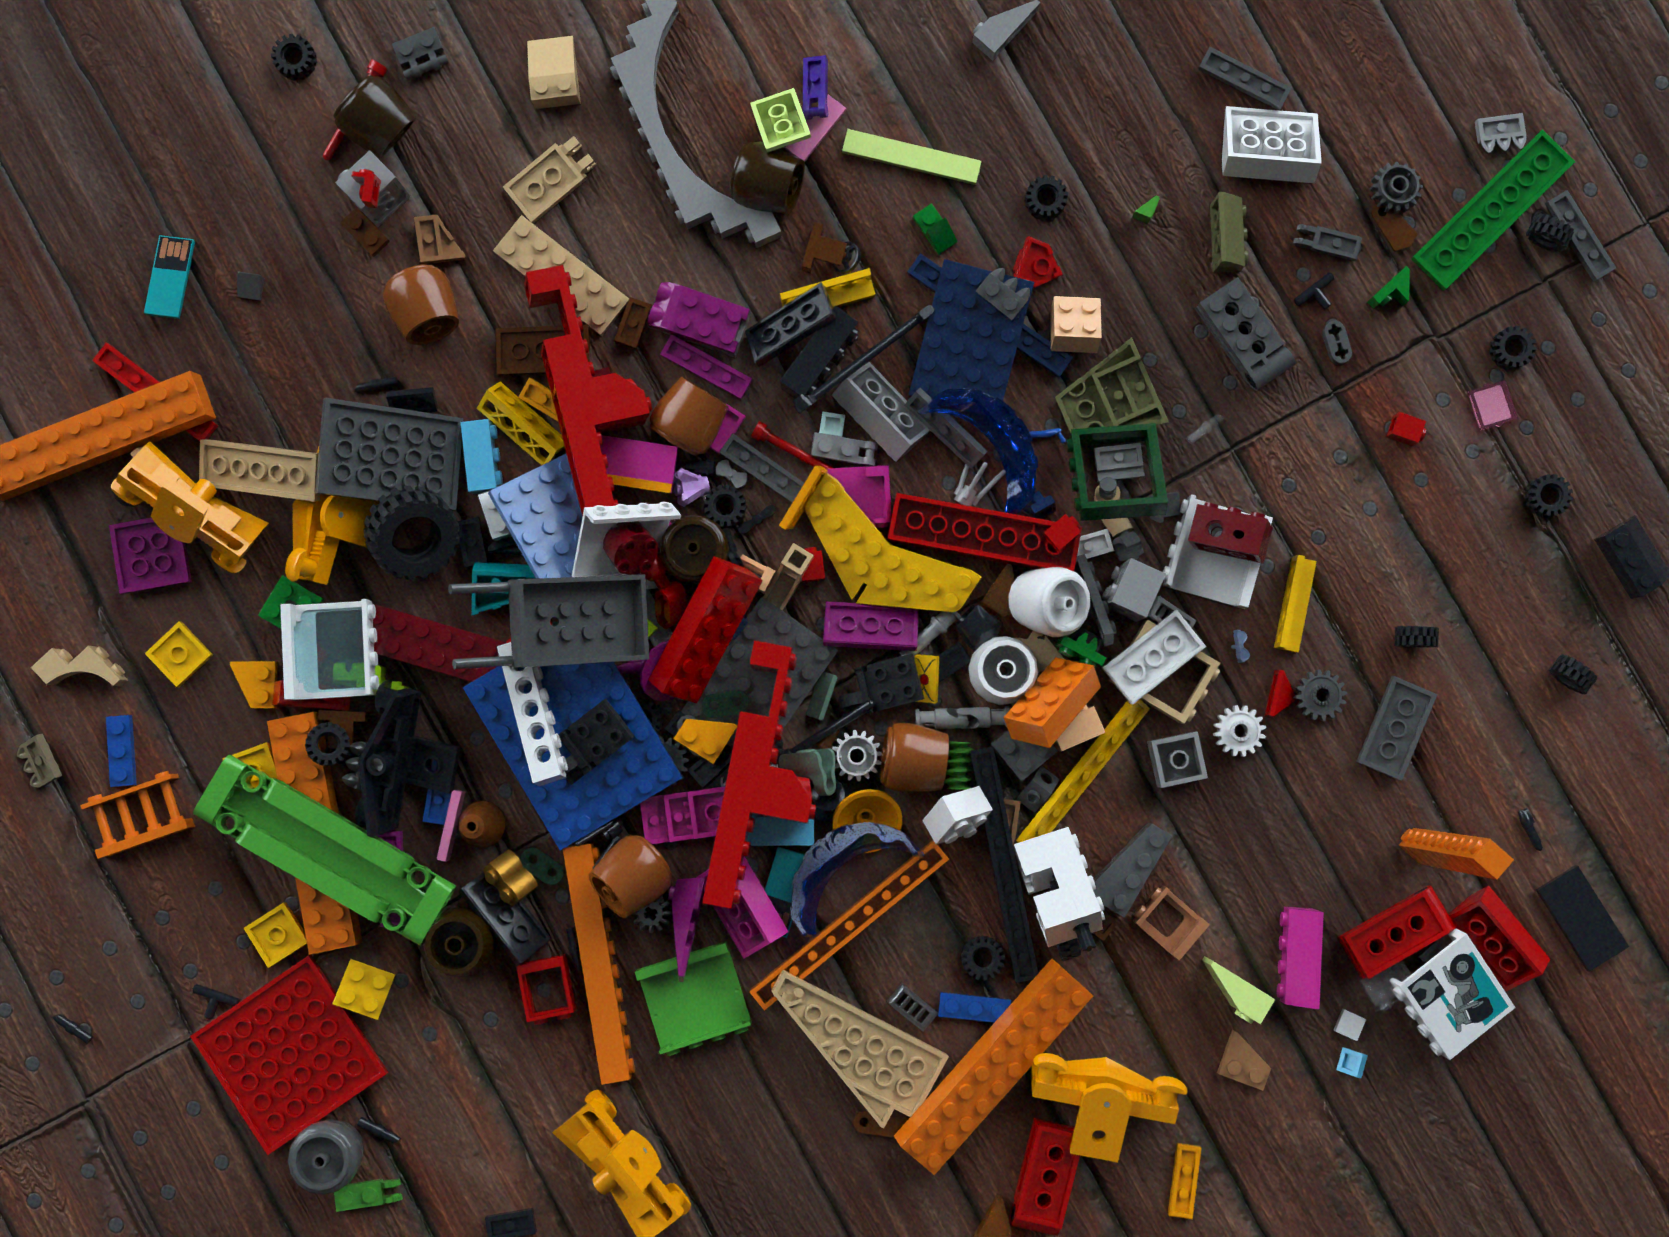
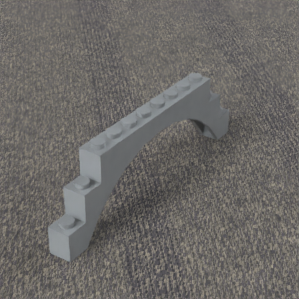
[610,0,782,248]

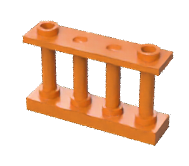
[80,771,195,859]

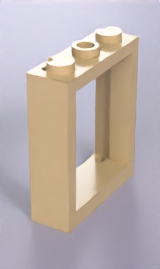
[1108,620,1220,724]

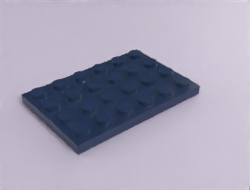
[909,259,1034,418]

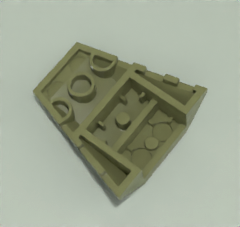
[1055,337,1169,433]

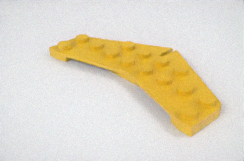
[805,473,982,612]

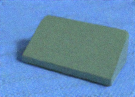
[806,672,838,721]

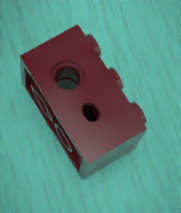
[1188,502,1273,564]

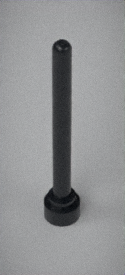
[777,700,875,762]

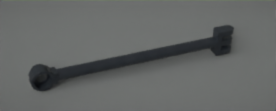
[793,305,934,414]

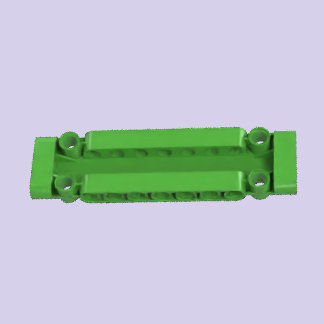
[193,754,456,946]

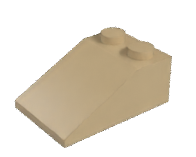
[527,36,581,109]

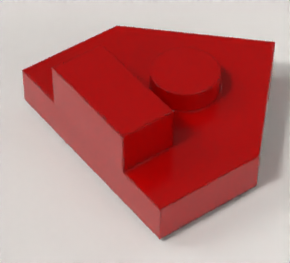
[1013,236,1063,289]

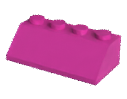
[696,856,789,959]
[1277,907,1324,1009]

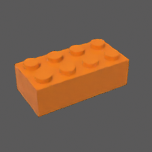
[1003,657,1101,748]

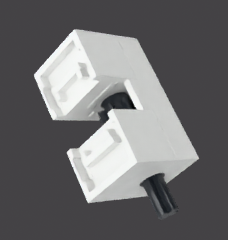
[1014,827,1105,952]

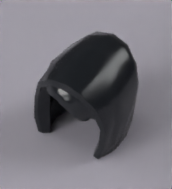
[955,604,1004,651]

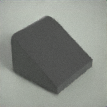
[237,272,265,301]

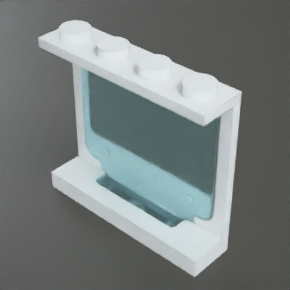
[281,599,379,700]

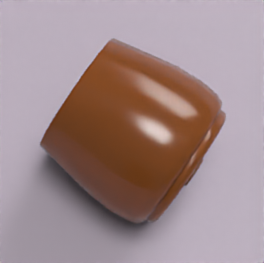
[383,264,459,345]
[649,376,729,457]
[880,723,949,792]
[589,835,672,918]

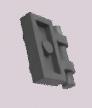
[392,27,449,80]

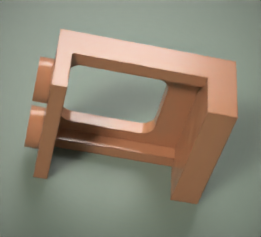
[1133,886,1210,961]

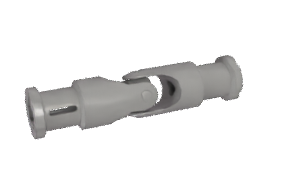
[915,706,1010,729]

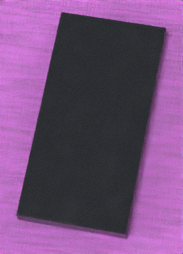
[745,282,836,367]
[1536,865,1629,971]
[458,872,551,966]

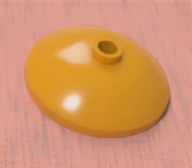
[832,789,902,853]

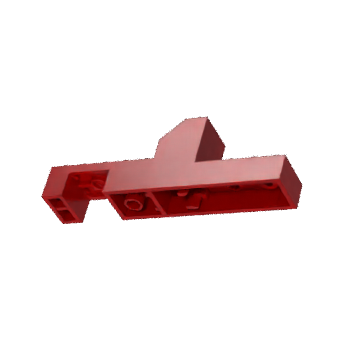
[524,265,652,517]
[702,640,816,909]

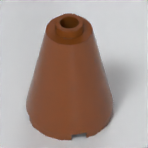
[458,801,506,848]

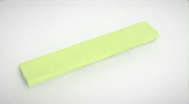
[842,129,981,185]

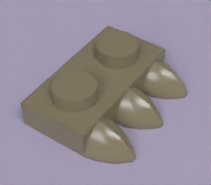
[17,733,62,787]

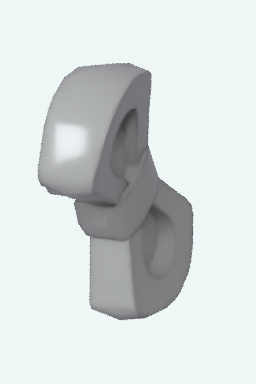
[715,459,748,489]

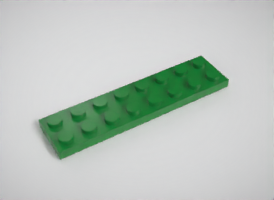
[1411,129,1576,291]

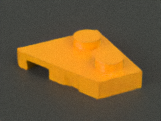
[230,661,277,708]
[674,719,737,764]

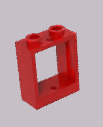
[516,954,577,1025]

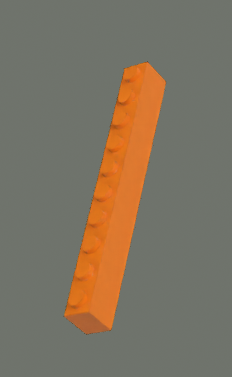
[1398,828,1514,880]
[750,840,949,1011]
[563,843,635,1085]

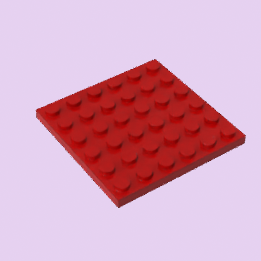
[190,955,389,1155]

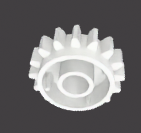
[1213,705,1266,756]
[832,730,882,781]

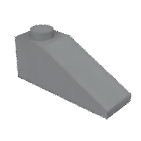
[972,0,1040,61]

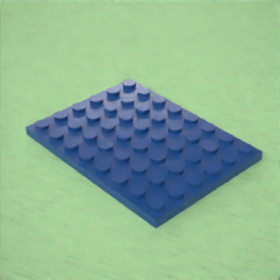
[463,662,683,850]

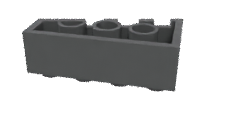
[1093,823,1172,918]

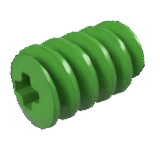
[944,741,974,790]

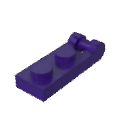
[803,55,828,120]

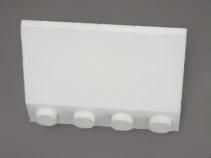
[1222,106,1321,183]

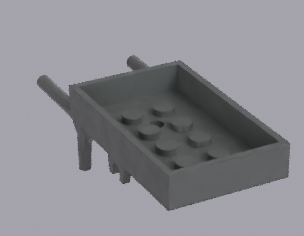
[448,574,649,669]

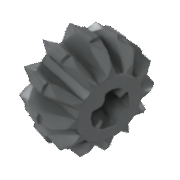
[632,895,672,933]

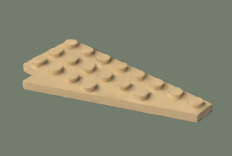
[771,970,949,1128]

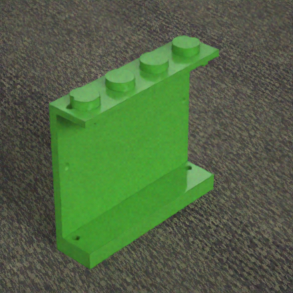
[635,941,752,1056]

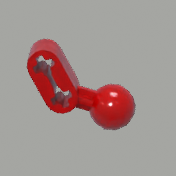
[640,553,687,629]

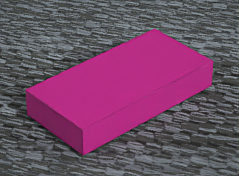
[710,404,746,455]

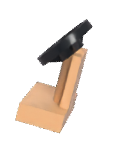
[728,548,776,594]

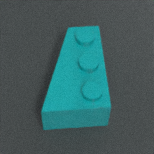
[472,562,536,615]

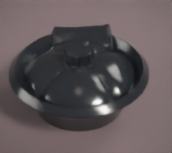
[809,774,853,822]

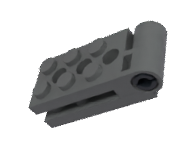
[1195,277,1296,391]

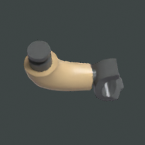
[1094,477,1144,561]

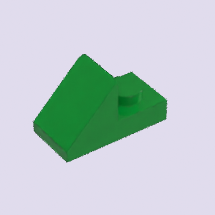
[912,203,958,256]
[1367,266,1410,309]

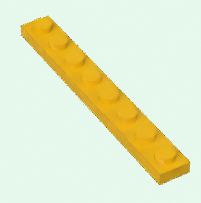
[1016,699,1150,843]

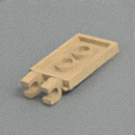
[503,136,597,224]

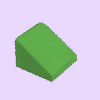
[1132,196,1160,224]

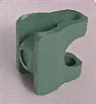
[779,748,836,796]

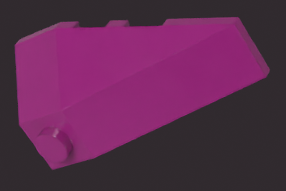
[668,877,705,982]

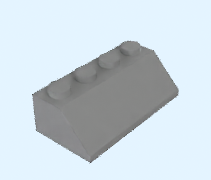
[832,362,931,462]

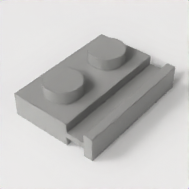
[1093,443,1145,482]

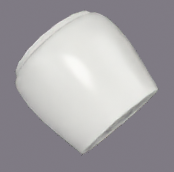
[1008,567,1090,637]
[969,636,1038,705]

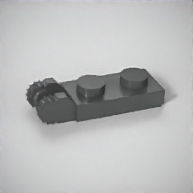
[1293,224,1362,262]

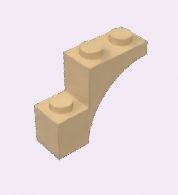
[763,543,814,611]
[31,646,128,687]

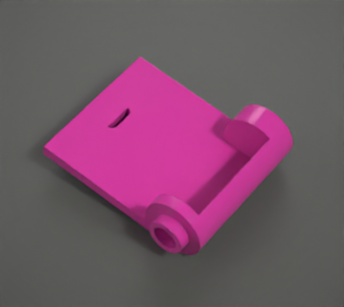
[827,465,892,527]

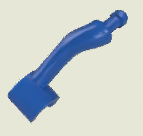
[1015,427,1066,444]

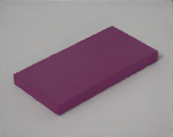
[823,601,919,651]

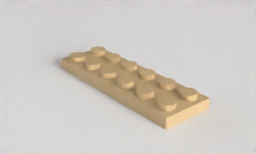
[493,215,629,336]
[199,439,320,501]

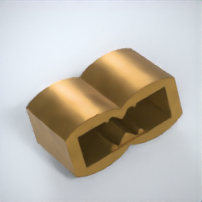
[483,849,538,907]

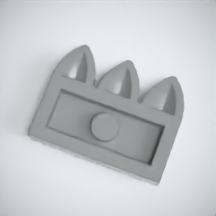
[1475,113,1526,153]

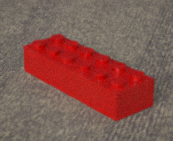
[648,556,763,703]

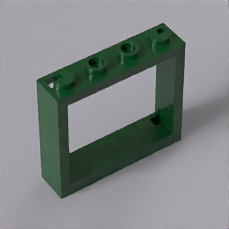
[1067,423,1168,521]

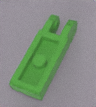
[334,1178,403,1212]

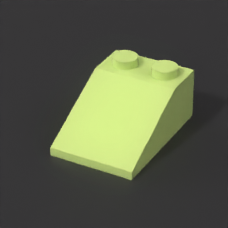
[750,88,811,152]
[1202,956,1275,1024]

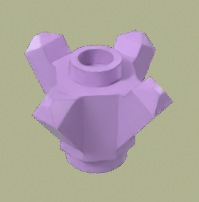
[673,468,710,507]

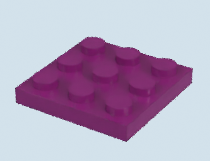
[109,518,192,594]

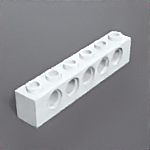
[497,642,568,786]

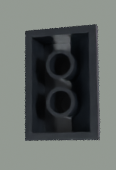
[1594,515,1669,599]

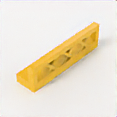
[780,268,876,308]
[477,381,565,465]
[1274,555,1317,653]

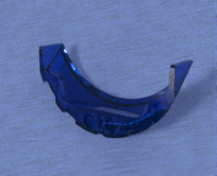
[918,388,1038,514]
[790,822,925,938]

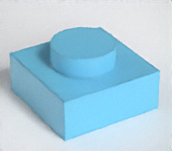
[1336,1047,1368,1078]

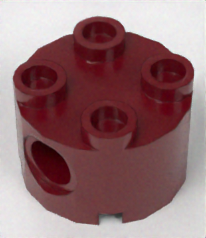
[603,521,658,575]

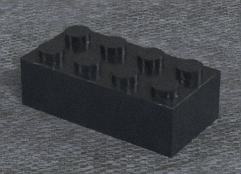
[780,306,859,399]

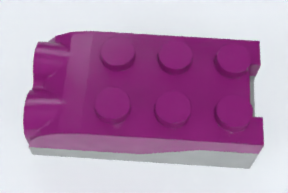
[648,282,751,358]

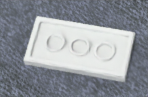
[1102,610,1206,705]

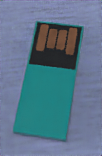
[144,235,195,319]
[765,846,812,938]

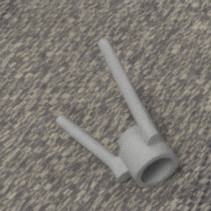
[954,462,1006,507]

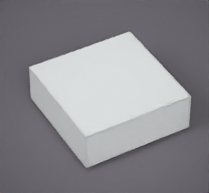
[1334,1009,1366,1041]

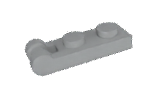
[810,432,878,466]

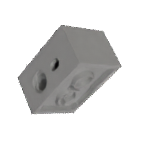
[335,150,411,228]
[1101,558,1166,622]

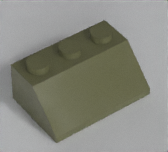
[1210,192,1248,273]

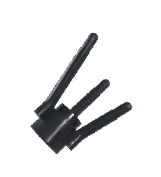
[574,819,623,869]

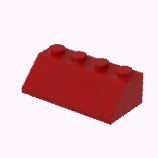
[1449,886,1550,992]

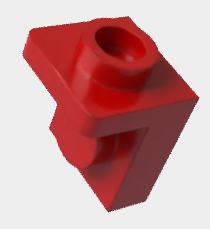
[351,169,381,209]

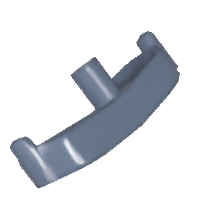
[1231,630,1250,663]

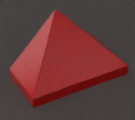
[1264,669,1297,717]

